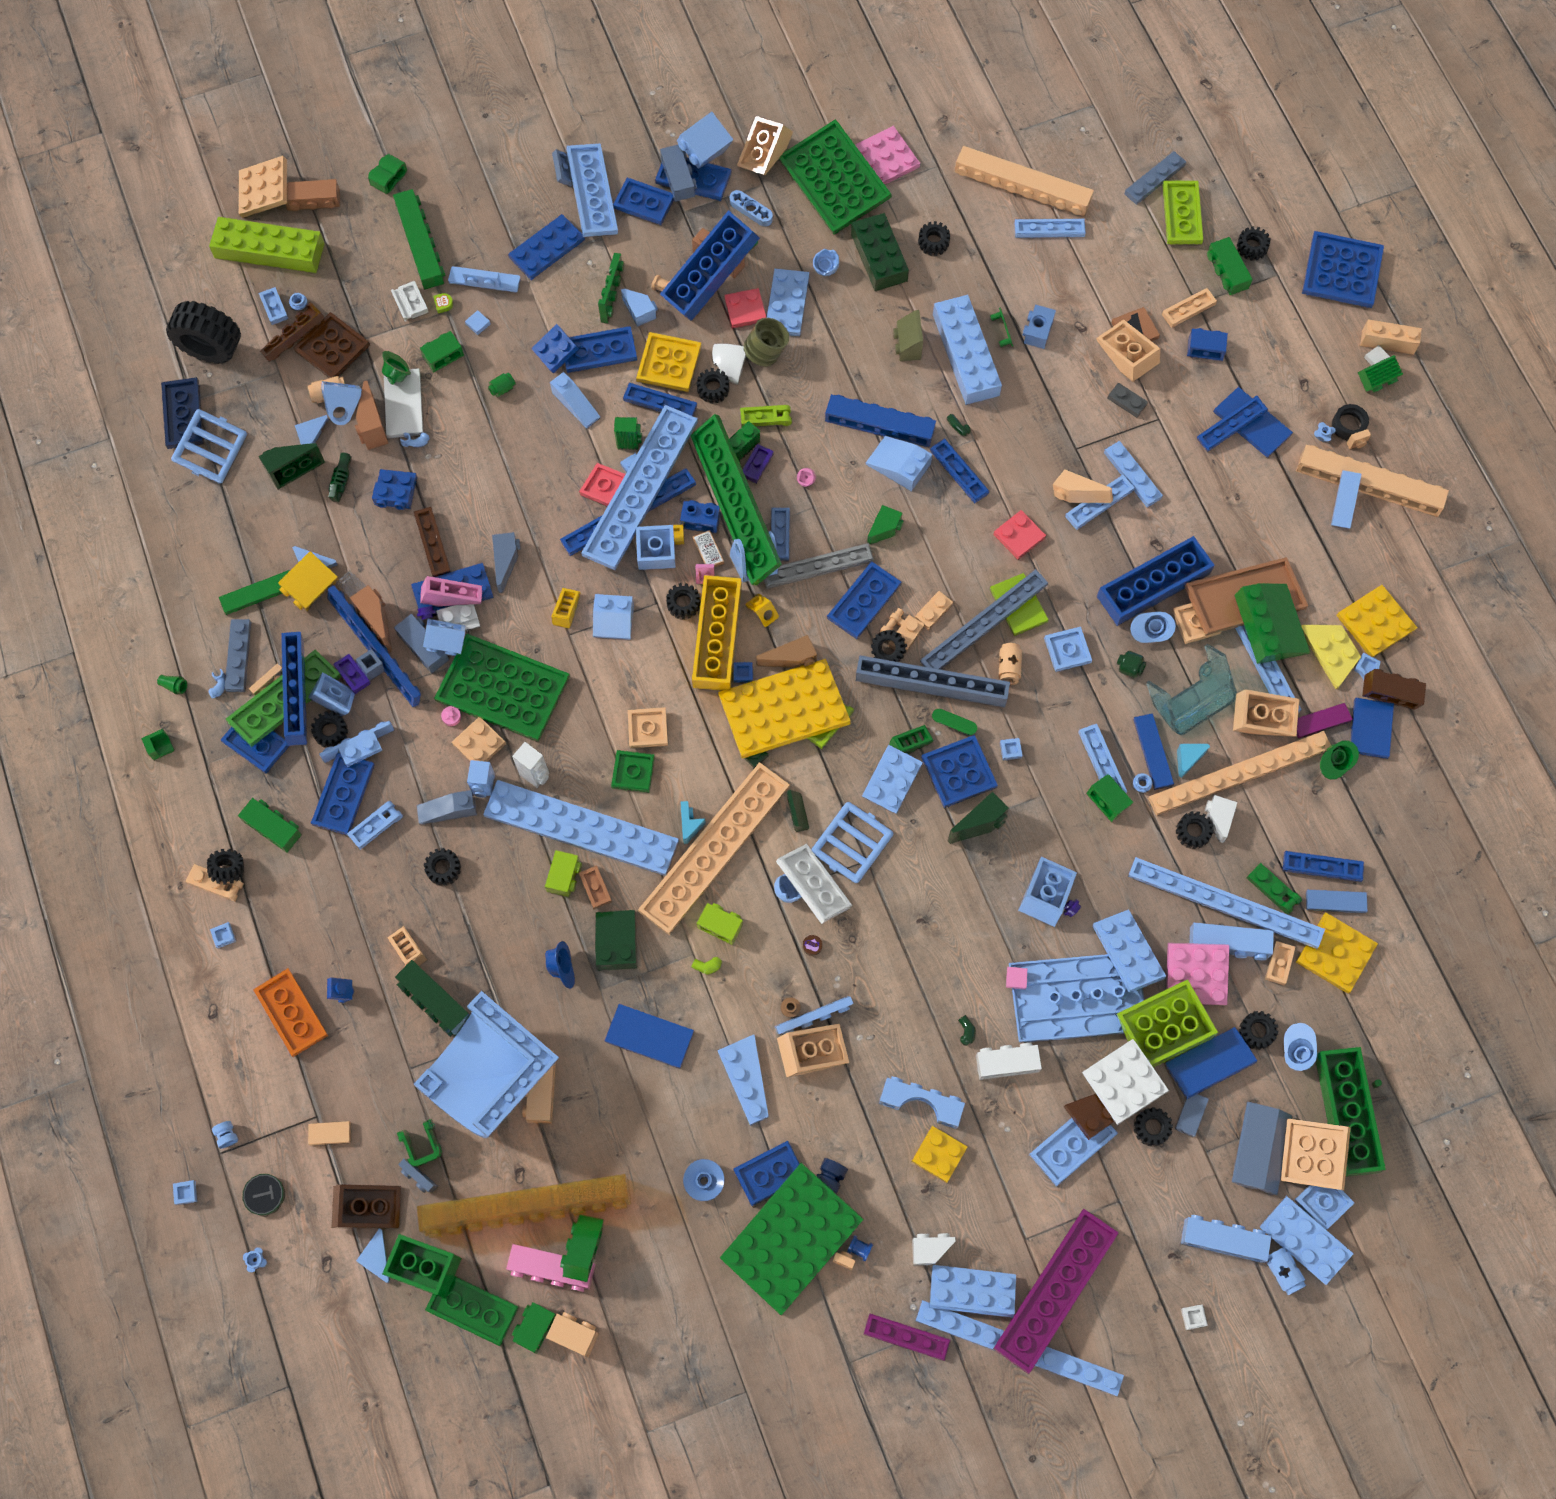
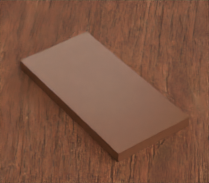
[1184,557,1308,636]

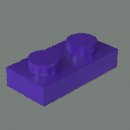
[742,444,774,484]
[333,654,371,694]

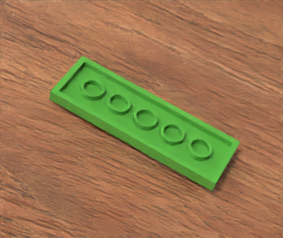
[226,649,341,747]

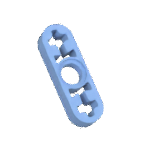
[730,190,773,227]

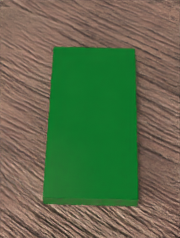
[425,1276,519,1347]

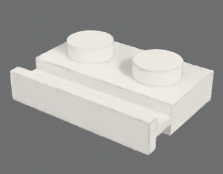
[391,281,428,321]
[436,604,481,631]

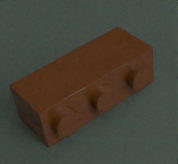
[1362,669,1426,710]

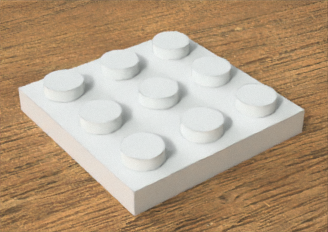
[1082,1039,1169,1125]

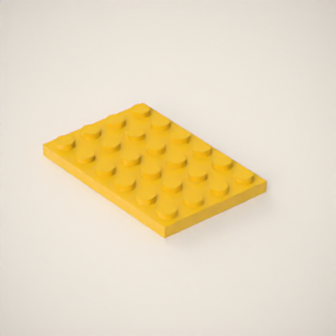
[718,658,851,759]

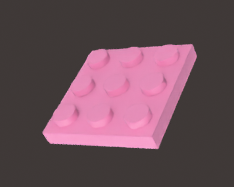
[855,126,920,185]
[1166,943,1229,1005]

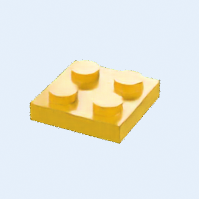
[911,1126,967,1183]

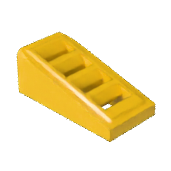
[551,588,581,628]

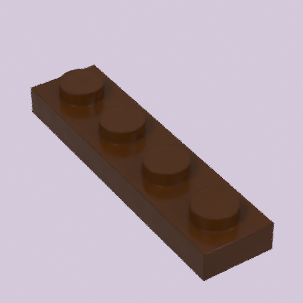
[414,507,451,577]

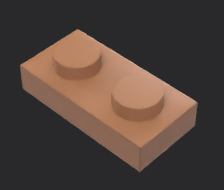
[579,865,612,909]

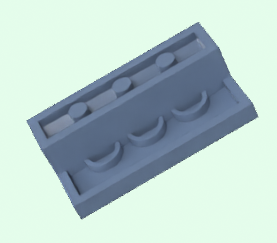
[1232,1102,1292,1195]

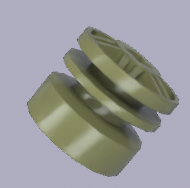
[744,317,789,367]

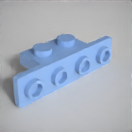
[448,266,520,292]
[319,721,394,767]

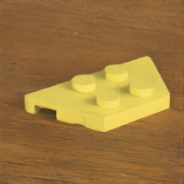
[1301,625,1361,689]

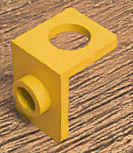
[745,594,779,627]

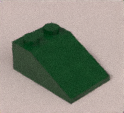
[258,443,325,489]
[948,792,1009,844]
[595,910,638,971]

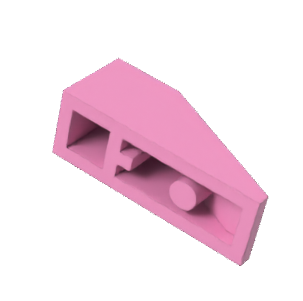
[420,576,482,606]

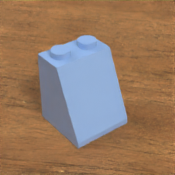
[677,112,733,169]

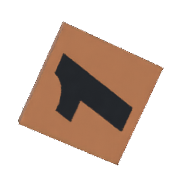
[1111,307,1160,341]

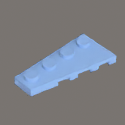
[717,1035,769,1126]

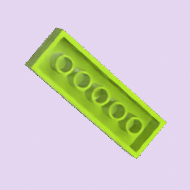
[209,217,325,273]

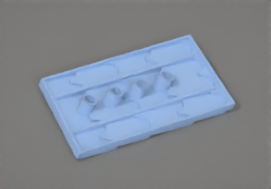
[1009,954,1144,1043]

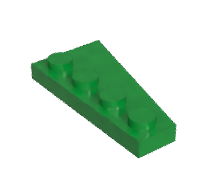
[598,253,625,324]

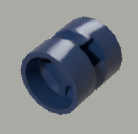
[817,1158,848,1194]

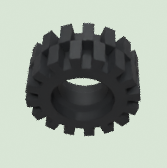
[918,221,950,256]
[1237,226,1271,261]
[697,368,729,404]
[666,583,700,620]
[871,630,907,662]
[311,711,348,748]
[1176,811,1214,849]
[424,848,461,886]
[207,849,244,885]
[1239,1011,1279,1050]
[1134,1107,1173,1146]

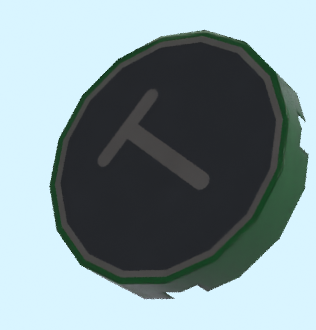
[242,1174,285,1216]

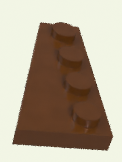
[260,302,325,362]
[1064,1094,1115,1140]

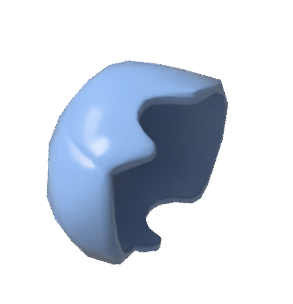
[813,249,839,276]
[774,874,802,903]

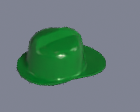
[382,351,411,385]
[1320,740,1359,780]

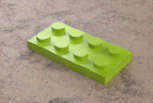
[1162,181,1203,244]

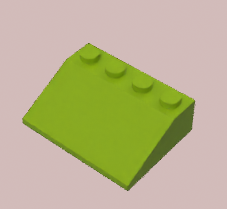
[1116,979,1218,1068]

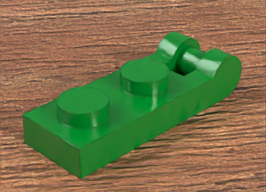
[1246,863,1302,914]

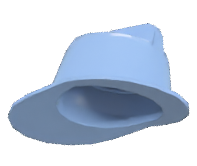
[1130,612,1176,643]
[1284,1023,1317,1071]

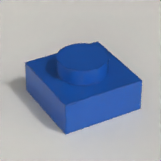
[734,662,753,683]

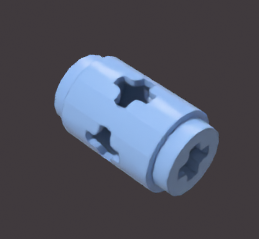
[1267,1248,1306,1295]

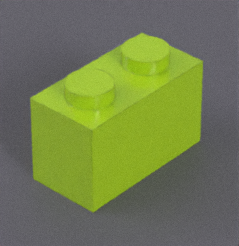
[545,850,582,897]
[697,903,743,945]

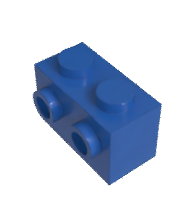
[680,500,721,534]

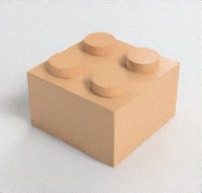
[546,1312,599,1358]

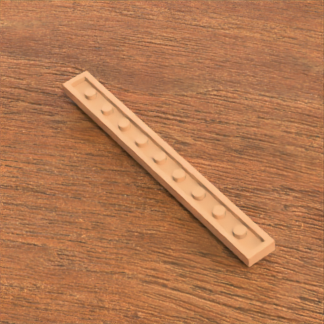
[1148,731,1331,816]

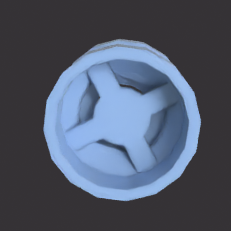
[211,1121,239,1149]

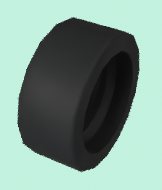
[1332,404,1369,440]

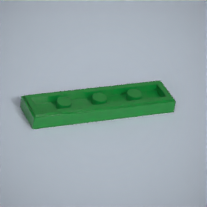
[219,570,290,615]

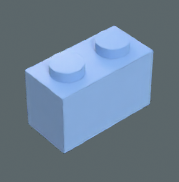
[467,760,495,798]

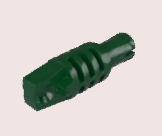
[328,452,352,502]

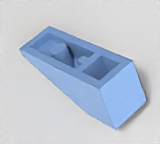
[550,372,600,429]

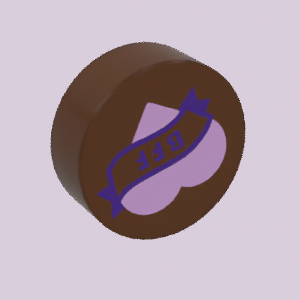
[803,935,822,956]

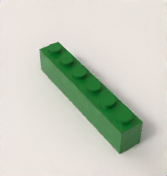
[393,189,446,290]

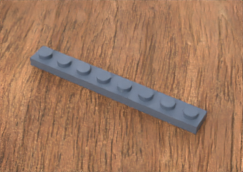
[920,569,1048,670]

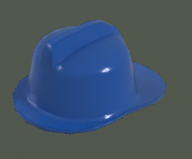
[545,941,575,989]

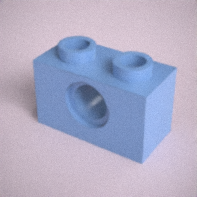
[1022,304,1056,349]

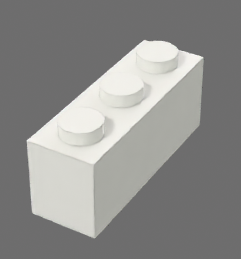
[512,742,549,788]
[976,1043,1042,1080]

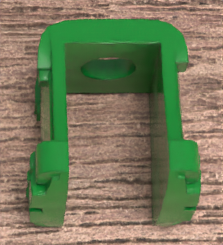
[397,1119,442,1167]

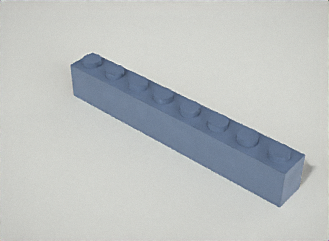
[855,655,1010,707]

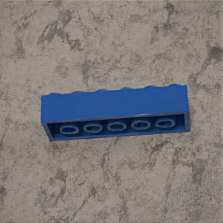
[660,210,760,321]
[1097,536,1215,626]

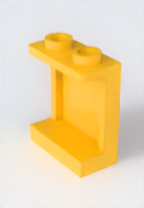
[278,551,339,611]

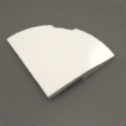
[712,344,746,385]

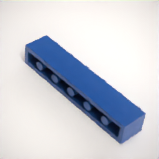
[825,394,936,448]
[281,632,307,746]

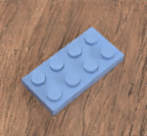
[767,269,809,337]
[1093,910,1166,993]
[1260,1195,1353,1285]
[929,1265,1016,1318]

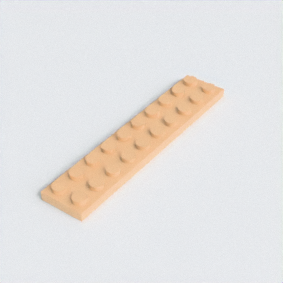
[638,762,790,935]

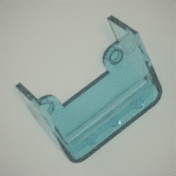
[1146,644,1237,735]

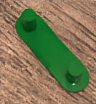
[990,307,1014,347]
[932,709,977,735]

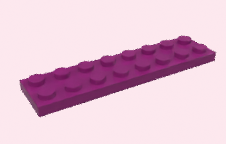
[993,1208,1118,1375]

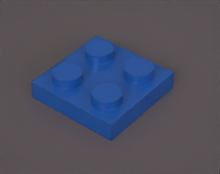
[531,324,579,374]

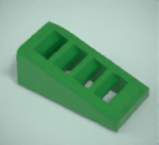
[889,725,934,754]

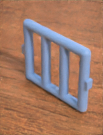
[171,409,247,483]
[811,802,894,883]

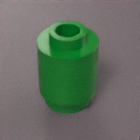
[488,372,516,397]

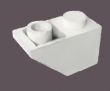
[912,1233,955,1265]

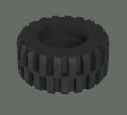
[166,301,241,364]

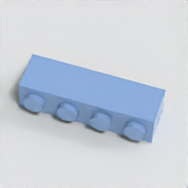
[1189,923,1274,961]
[1181,1215,1271,1263]

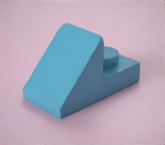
[681,801,706,844]

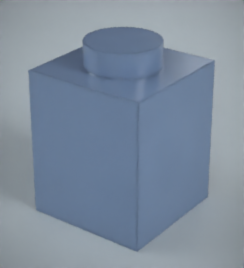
[356,649,384,681]

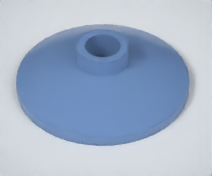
[683,1159,724,1201]

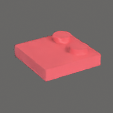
[724,288,766,329]
[579,463,626,506]
[993,510,1046,560]

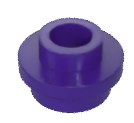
[417,606,436,620]
[1063,899,1081,917]

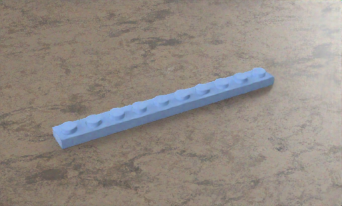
[1128,857,1325,949]
[915,1300,1124,1396]

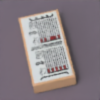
[693,530,724,568]

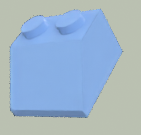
[636,525,676,570]
[593,594,634,640]
[423,619,465,656]

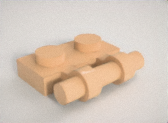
[880,608,925,656]

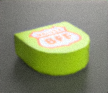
[433,293,453,314]

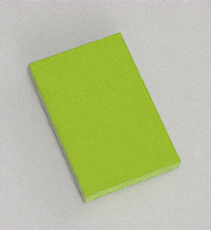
[990,573,1049,636]

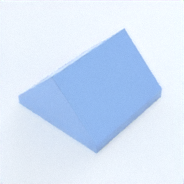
[308,672,355,717]

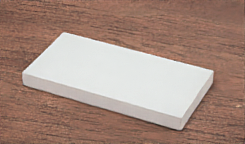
[384,368,424,438]
[776,844,852,924]

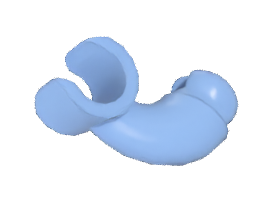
[400,432,430,447]
[208,669,226,698]

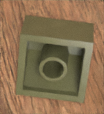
[893,310,923,361]

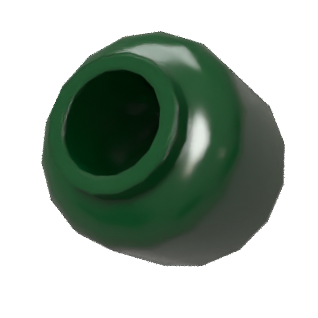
[1117,651,1147,678]

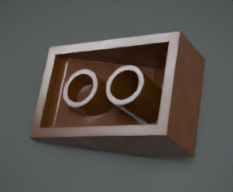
[331,1184,401,1229]

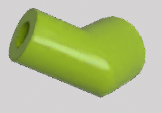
[691,957,722,975]

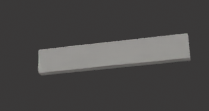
[764,543,874,589]

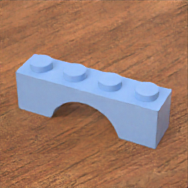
[879,1076,965,1130]

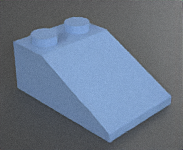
[866,436,932,492]
[1018,857,1077,927]

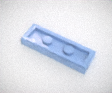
[1331,470,1361,529]

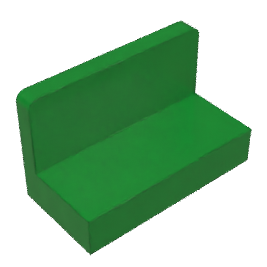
[1086,774,1133,822]

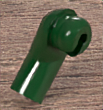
[947,414,971,436]
[958,1015,976,1046]

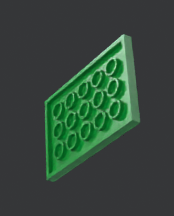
[779,119,892,235]
[434,634,570,742]
[720,1162,864,1316]

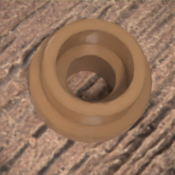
[781,998,801,1018]

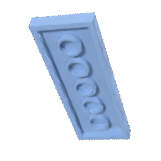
[566,143,618,237]

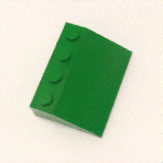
[1234,583,1310,664]

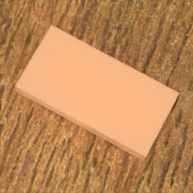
[308,1121,351,1145]

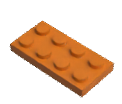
[253,968,329,1057]

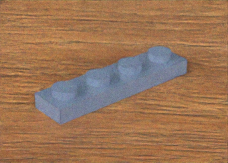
[1124,151,1186,205]
[224,619,251,692]

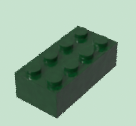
[851,213,909,291]
[395,960,470,1037]

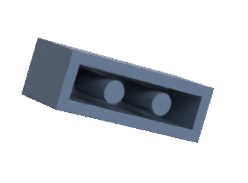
[660,145,697,202]
[394,614,449,674]

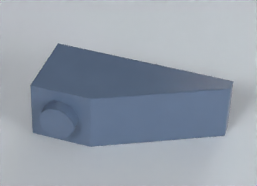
[492,532,521,593]
[417,790,477,825]

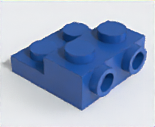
[372,469,417,510]

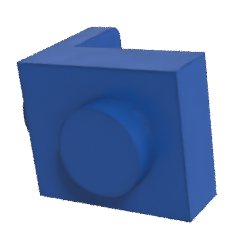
[327,977,354,1003]

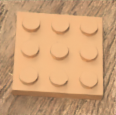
[239,156,287,218]
[1281,1119,1351,1190]

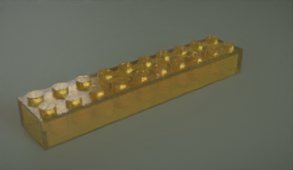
[417,1174,631,1238]

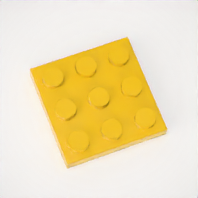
[636,332,701,392]
[1336,585,1418,658]
[1296,912,1378,994]

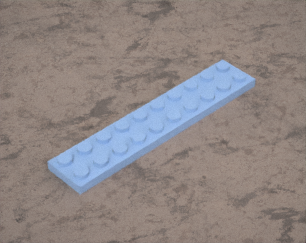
[581,405,698,570]
[483,780,679,876]

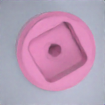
[797,468,816,487]
[441,706,461,726]

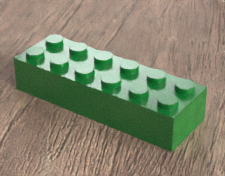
[1316,1047,1386,1177]

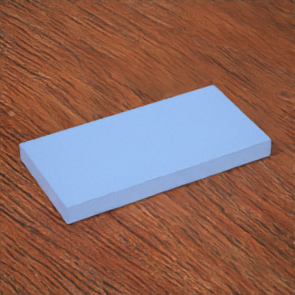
[1029,1118,1118,1186]

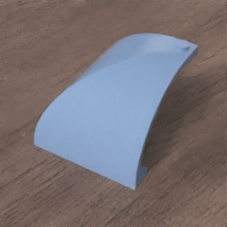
[414,991,559,1139]

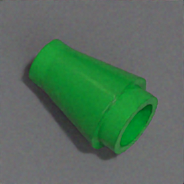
[157,675,188,695]

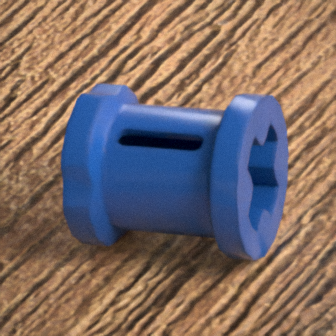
[847,1235,873,1262]

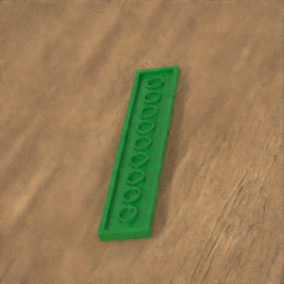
[690,414,782,586]

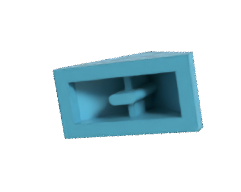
[1177,744,1210,778]

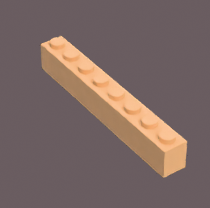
[955,146,1094,217]
[1296,445,1449,517]

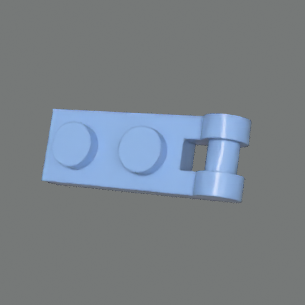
[347,801,403,850]

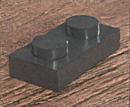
[1107,383,1148,418]

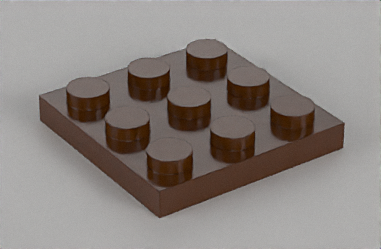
[294,312,370,378]

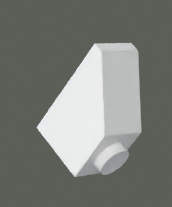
[1205,795,1237,843]

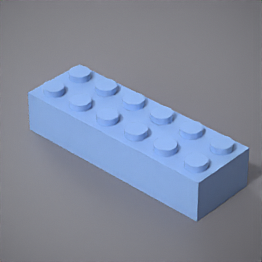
[933,295,1002,405]

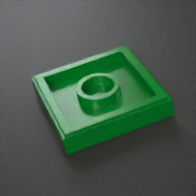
[611,750,655,793]

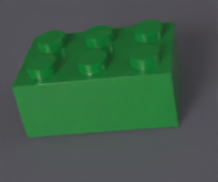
[382,1234,462,1299]

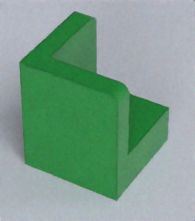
[141,729,175,760]

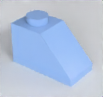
[621,289,658,327]

